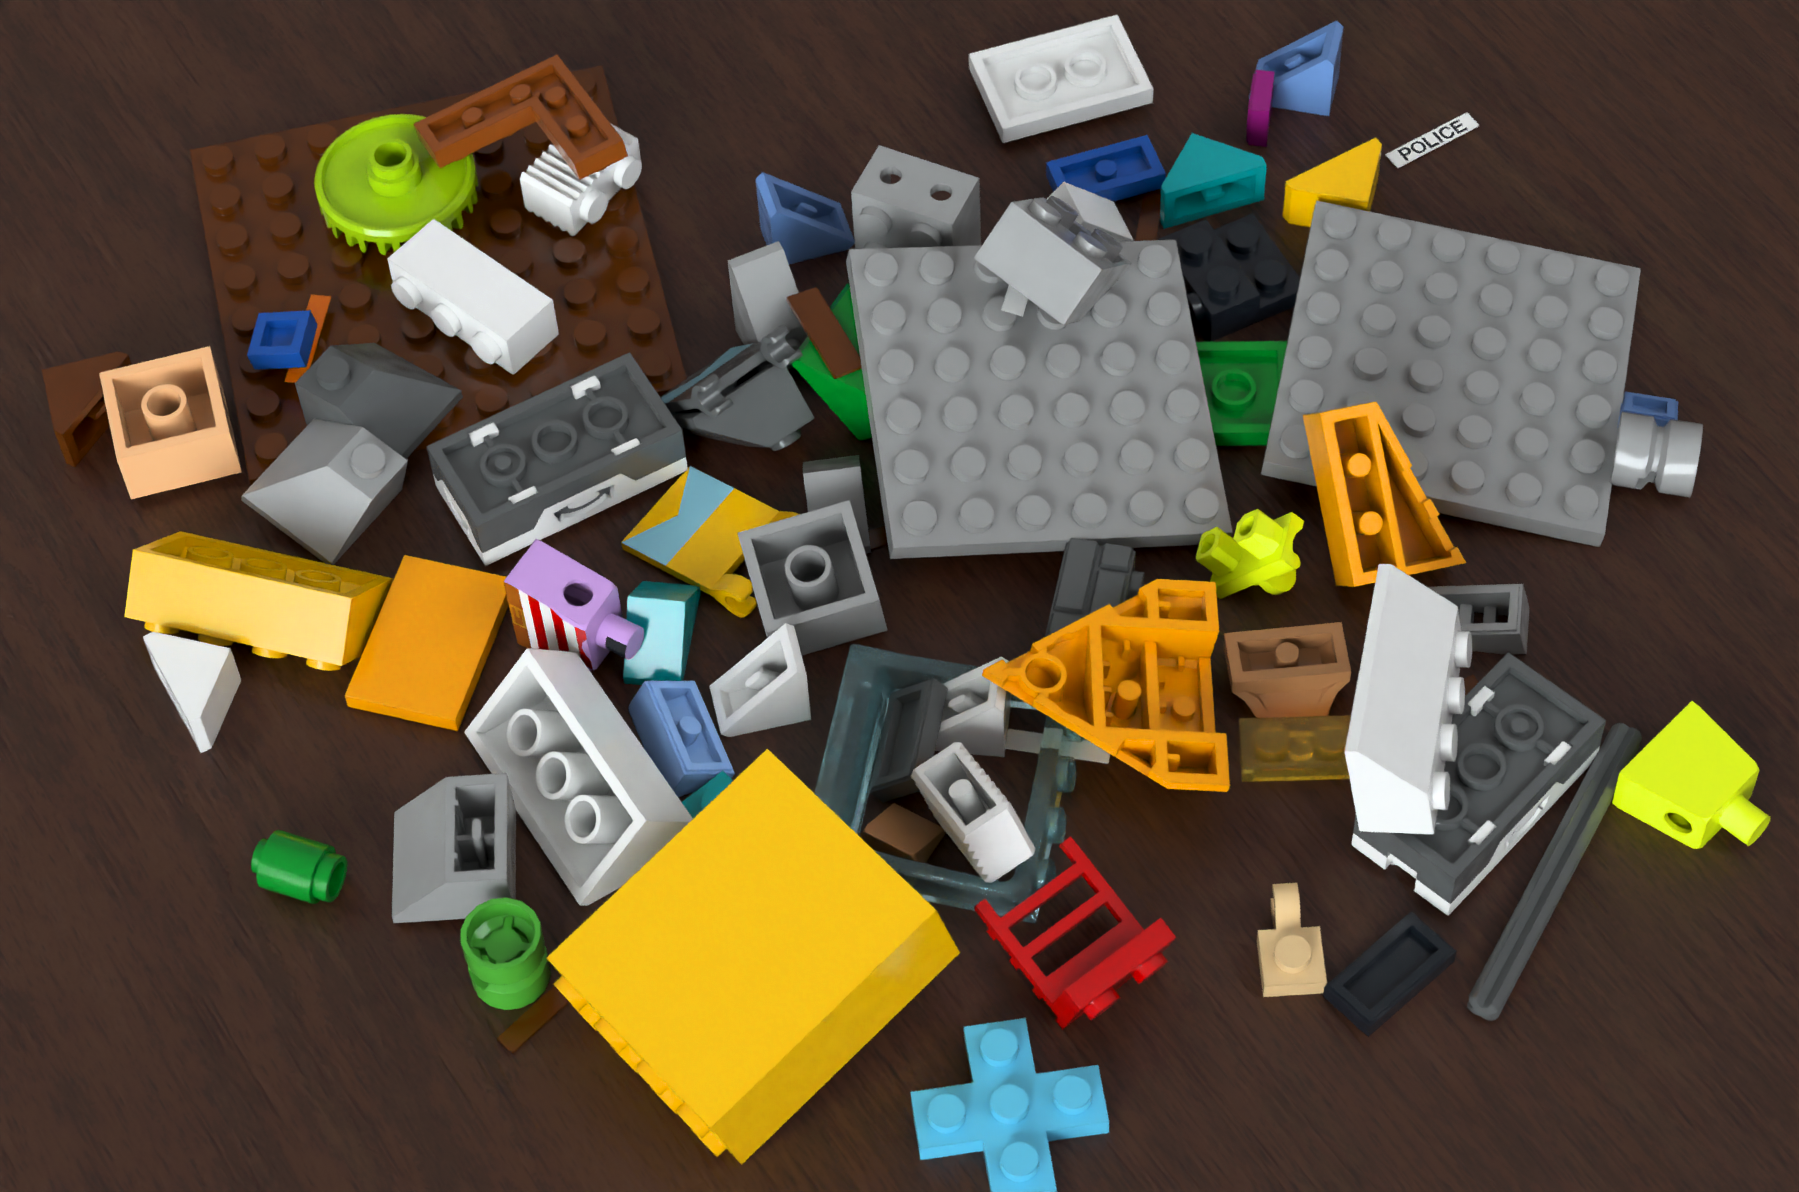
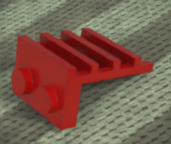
[973,836,1177,1030]

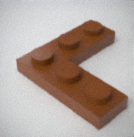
[414,54,628,180]

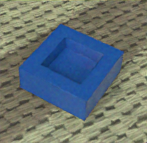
[247,310,318,370]

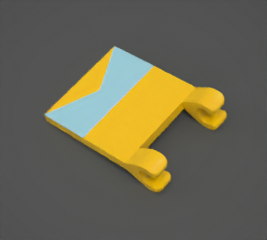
[621,466,800,618]

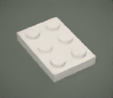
[969,15,1153,143]

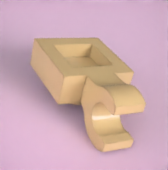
[1257,883,1327,997]

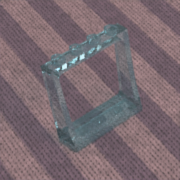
[814,644,1084,923]

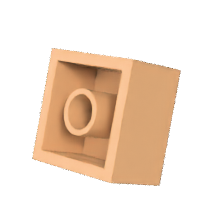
[99,346,242,499]

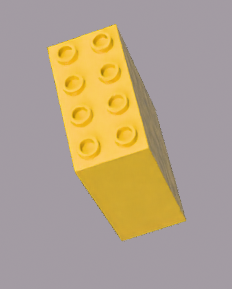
[547,749,960,1164]

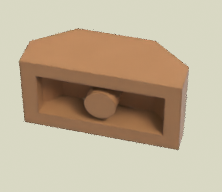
[1223,622,1351,730]

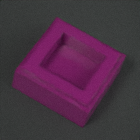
[1246,70,1275,147]

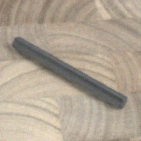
[1467,723,1642,1021]

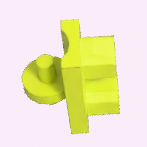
[1196,509,1304,599]

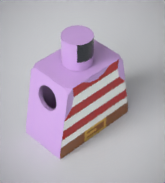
[503,539,645,671]

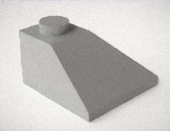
[241,419,408,565]

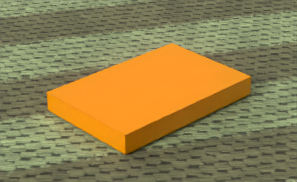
[345,555,509,731]

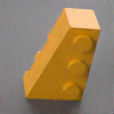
[1303,401,1466,587]

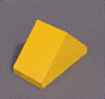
[1283,138,1382,227]

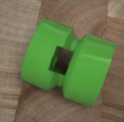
[461,898,551,1010]

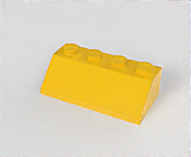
[124,531,393,671]

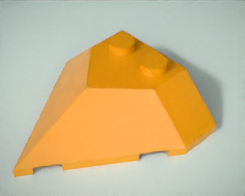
[982,579,1230,792]

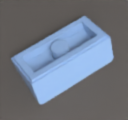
[629,681,735,797]

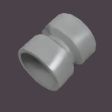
[1610,411,1703,497]

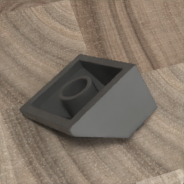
[295,343,463,459]
[671,360,814,451]

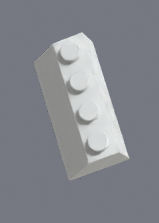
[1345,564,1472,834]
[464,648,693,905]

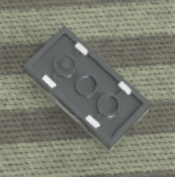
[426,352,688,566]
[1352,653,1606,916]

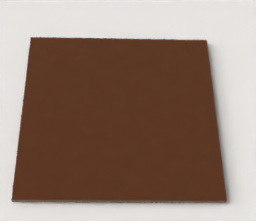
[190,65,687,485]

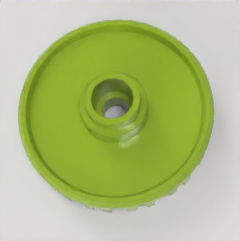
[314,114,479,255]

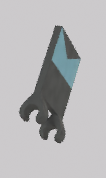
[660,325,803,417]

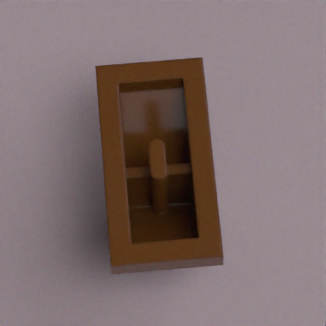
[42,351,132,467]

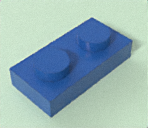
[1046,135,1166,202]

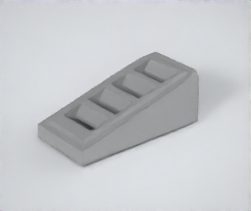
[1428,584,1529,655]

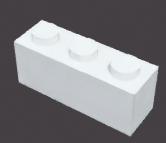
[387,219,559,375]

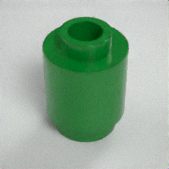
[251,830,347,904]

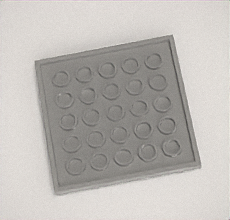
[1261,200,1641,547]
[846,240,1233,559]

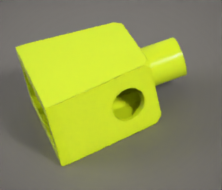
[1612,701,1771,849]

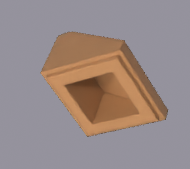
[861,803,946,879]

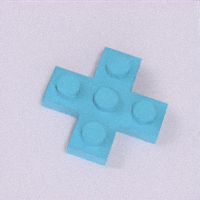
[910,1018,1109,1192]

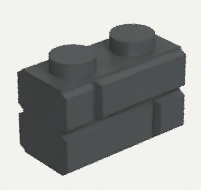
[1045,538,1145,637]

